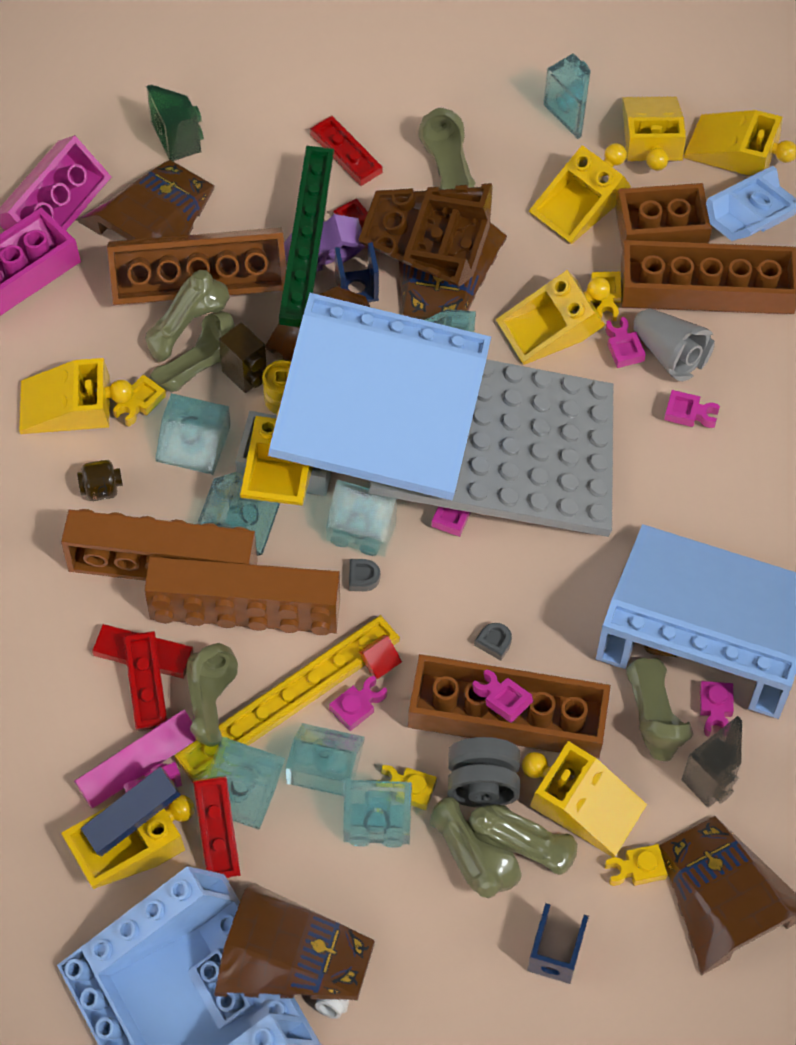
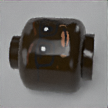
[77,460,123,501]

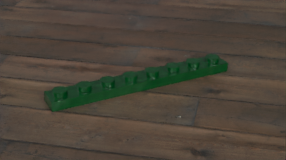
[278,145,334,327]

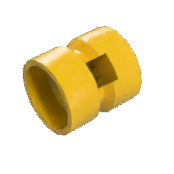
[262,360,291,414]

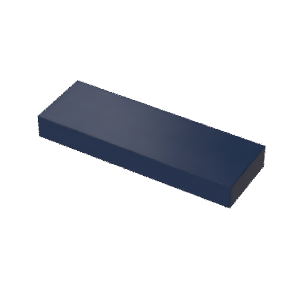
[81,767,181,857]

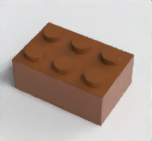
[615,183,712,250]

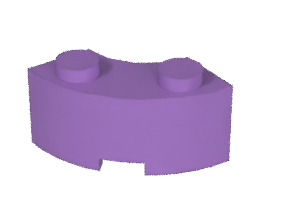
[284,214,365,272]

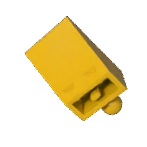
[622,96,686,171]
[684,110,796,176]
[529,143,631,244]
[496,270,610,365]
[19,358,133,434]
[240,410,313,506]
[522,741,647,857]
[61,795,195,889]

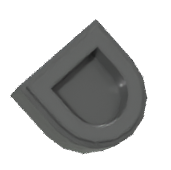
[349,559,380,592]
[474,623,512,661]

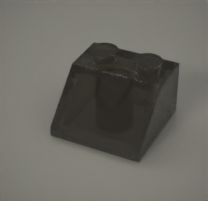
[682,716,742,808]

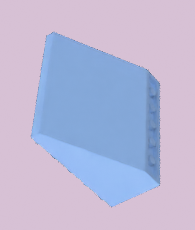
[268,293,491,501]
[596,524,796,719]
[57,866,321,1045]

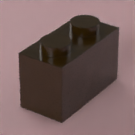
[219,322,267,393]

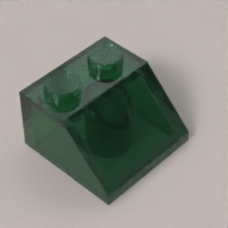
[146,84,204,161]

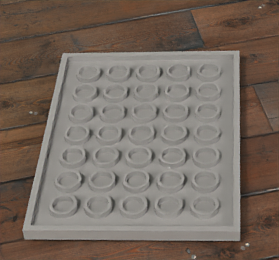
[368,359,613,537]

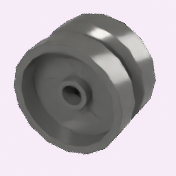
[448,737,520,808]

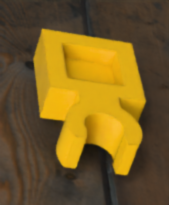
[591,271,622,321]
[113,374,166,427]
[376,765,437,810]
[604,844,668,886]

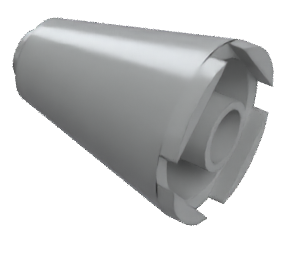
[634,308,715,381]

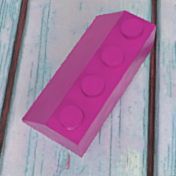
[0,135,112,231]
[0,208,81,316]

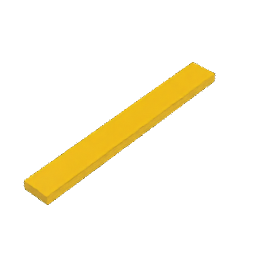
[174,615,400,782]

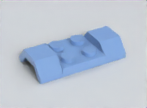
[706,165,796,241]

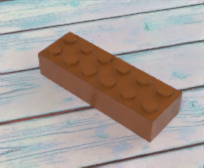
[107,227,286,305]
[621,240,796,314]
[61,509,258,581]
[144,557,340,635]
[408,654,611,759]

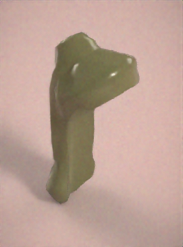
[418,108,475,190]
[145,270,230,362]
[149,311,235,392]
[186,643,238,747]
[626,658,694,762]
[430,797,522,898]
[467,804,577,875]

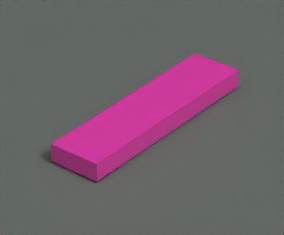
[74,709,196,809]

